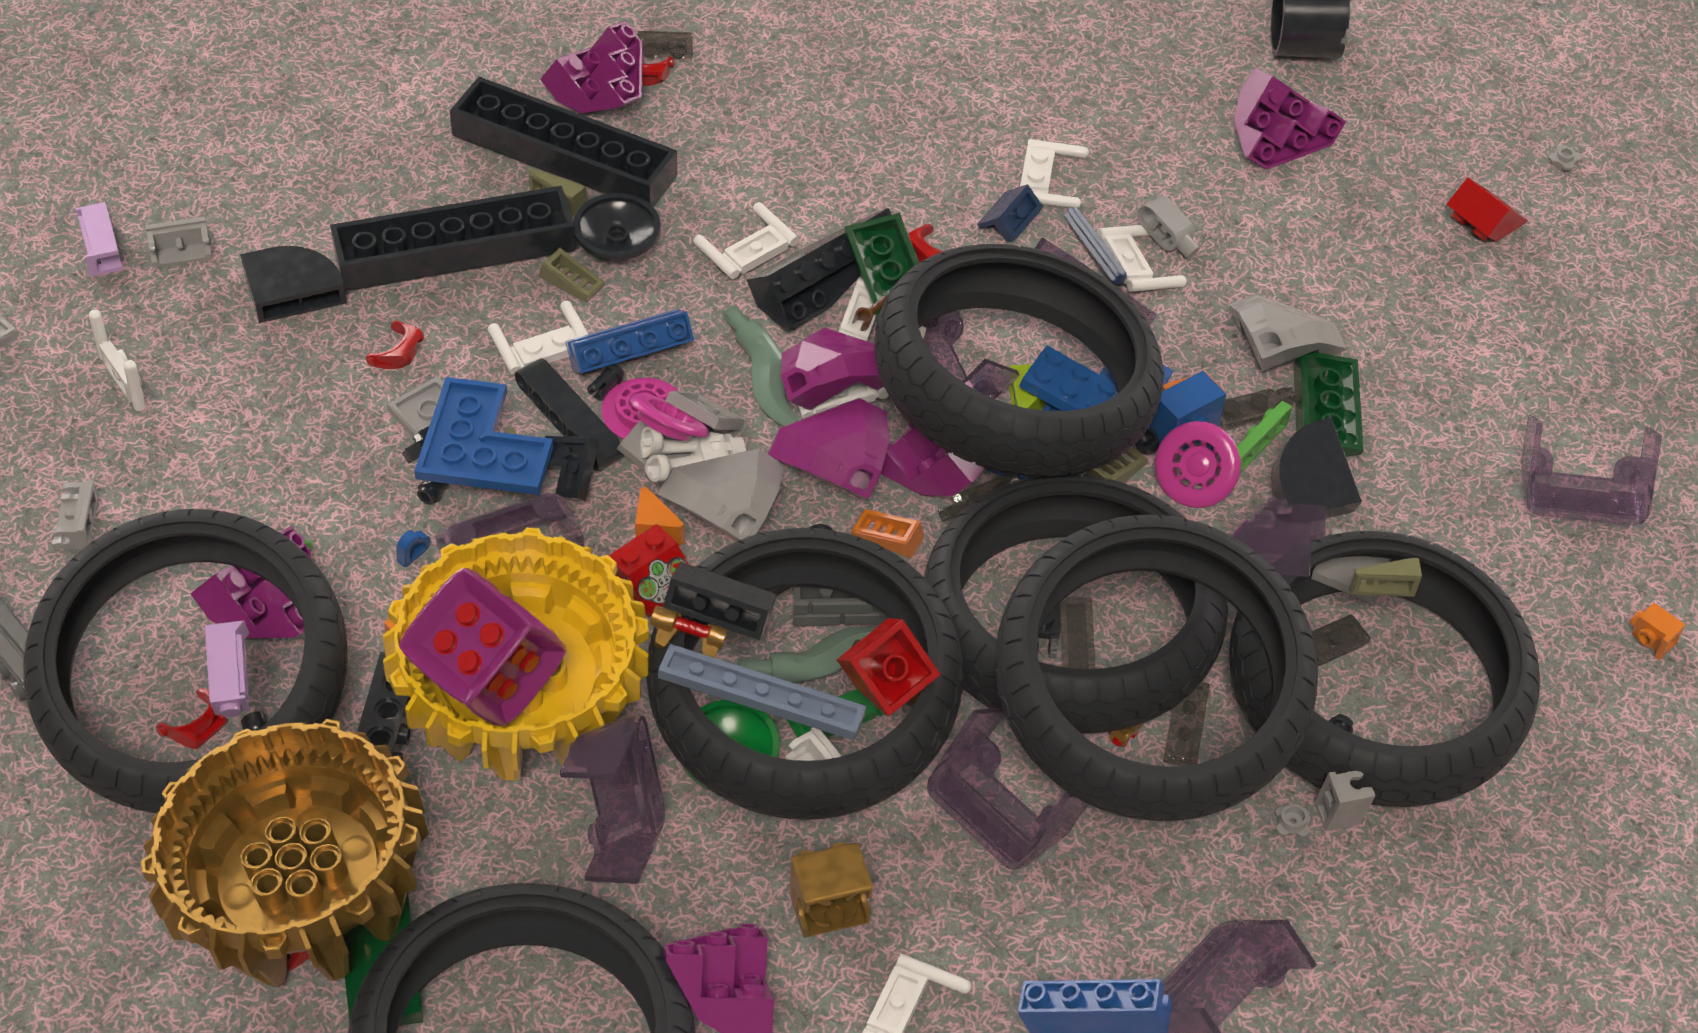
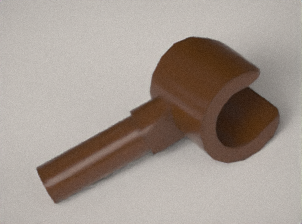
[852,295,887,331]

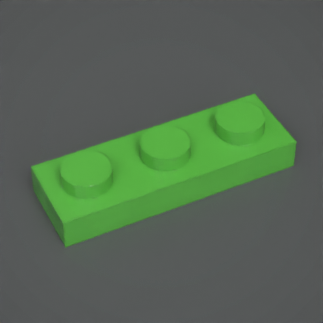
[1235,401,1292,474]

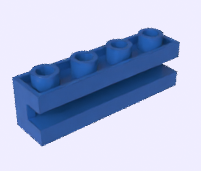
[565,309,694,373]
[1017,979,1173,1033]

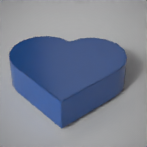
[396,530,431,567]

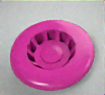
[601,378,678,439]
[629,394,709,441]
[1155,421,1241,508]

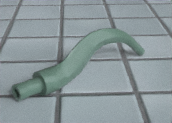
[723,305,803,426]
[737,626,876,683]

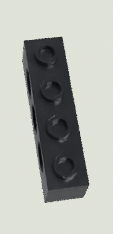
[357,652,411,761]

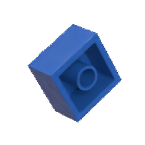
[1149,371,1226,451]

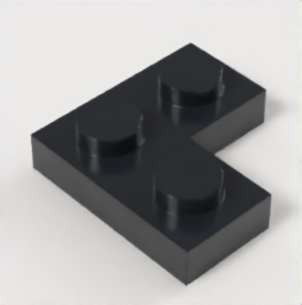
[545,436,599,501]

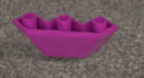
[540,21,642,113]
[1234,68,1347,169]
[781,327,884,410]
[880,380,986,496]
[768,398,889,499]
[190,526,311,638]
[663,923,774,1033]

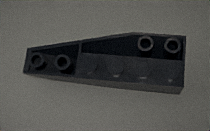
[747,208,892,331]

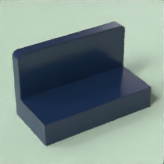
[977,184,1043,242]

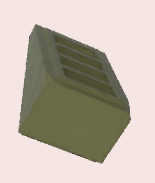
[529,168,587,217]
[539,248,605,302]
[1086,447,1148,483]
[1349,558,1422,597]

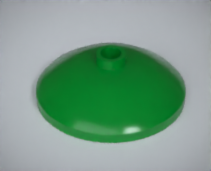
[683,700,780,790]

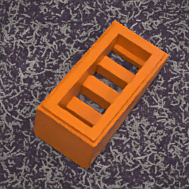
[851,509,924,558]

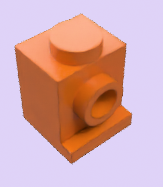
[1629,602,1686,660]

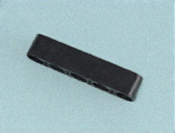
[514,358,624,471]

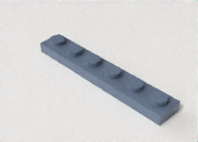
[658,644,866,741]

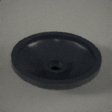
[573,193,661,260]

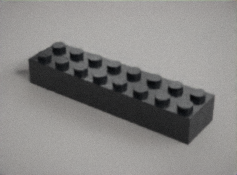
[450,76,678,207]
[330,186,575,291]

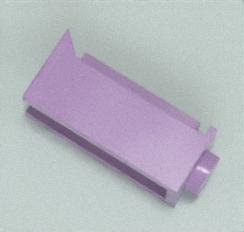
[76,202,123,277]
[205,621,250,717]

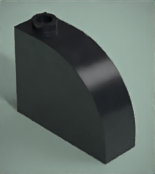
[240,246,347,323]
[1271,418,1362,528]

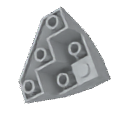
[1229,294,1346,371]
[657,448,784,541]

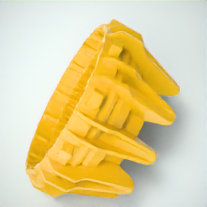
[383,528,649,781]

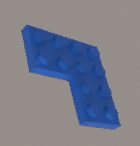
[1019,345,1174,411]
[414,377,553,495]

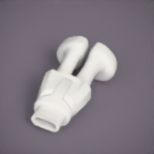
[640,426,746,482]

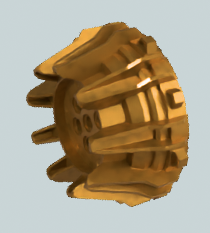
[141,719,429,987]

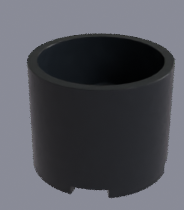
[1270,0,1350,58]

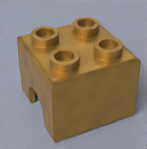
[789,842,873,938]

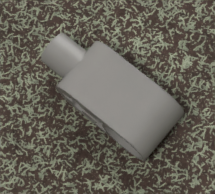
[1137,196,1200,259]

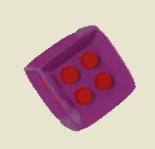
[399,568,567,726]

